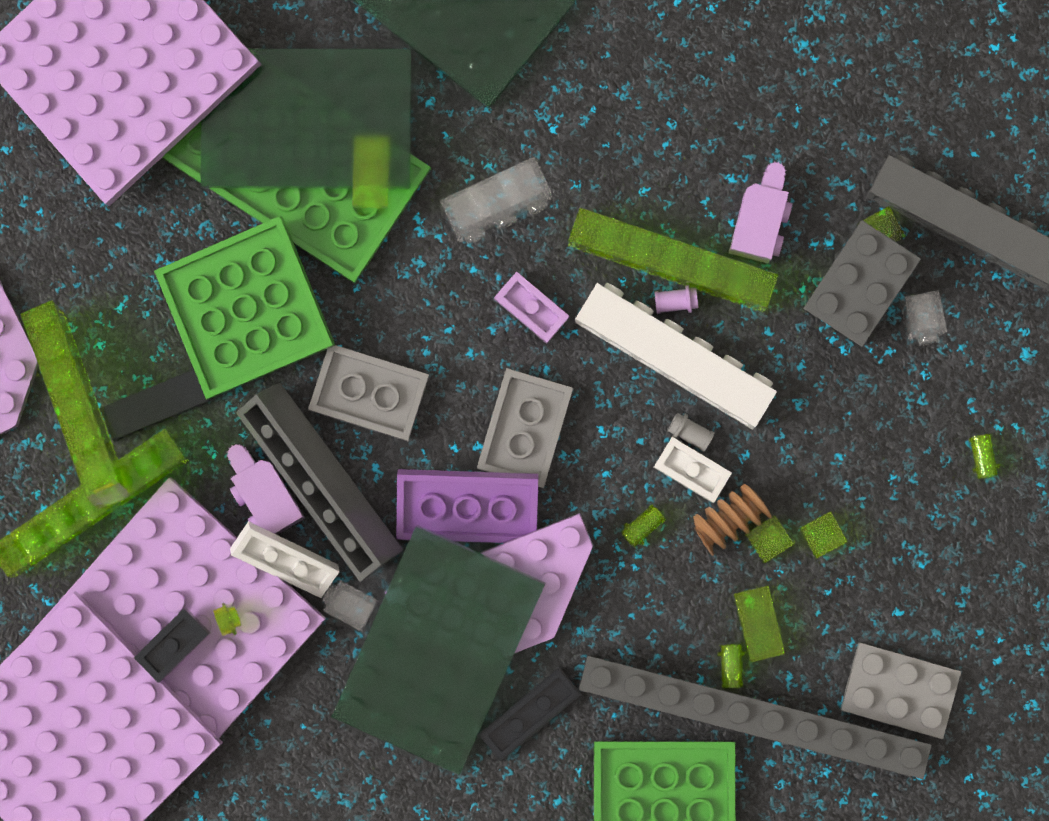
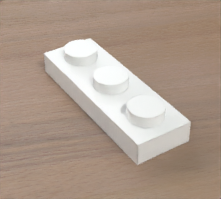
[230,521,340,598]

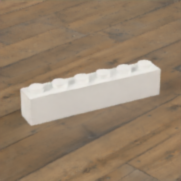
[575,283,777,430]

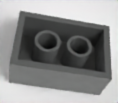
[803,220,921,347]

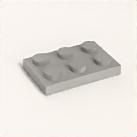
[308,345,429,442]
[477,368,573,489]
[840,643,961,739]

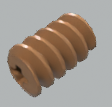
[693,484,772,556]

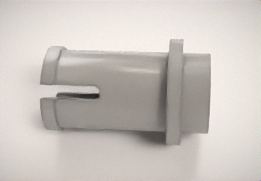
[667,413,715,452]

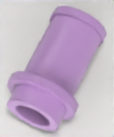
[655,285,698,314]

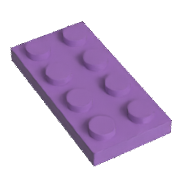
[396,469,538,543]

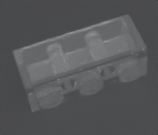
[440,157,552,244]

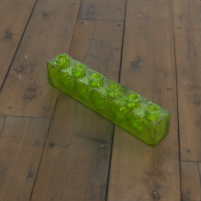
[568,208,779,312]
[0,429,189,578]

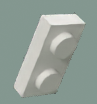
[653,437,732,503]

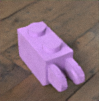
[729,161,792,264]
[227,444,305,535]

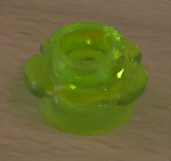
[213,603,242,636]

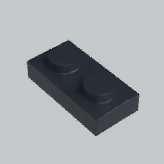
[134,608,211,683]

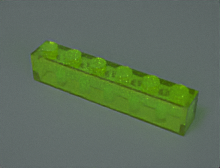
[20,300,131,509]

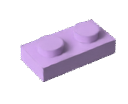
[494,272,570,344]

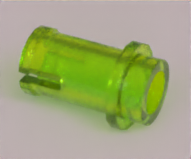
[969,434,1000,479]
[621,504,666,548]
[717,644,745,688]

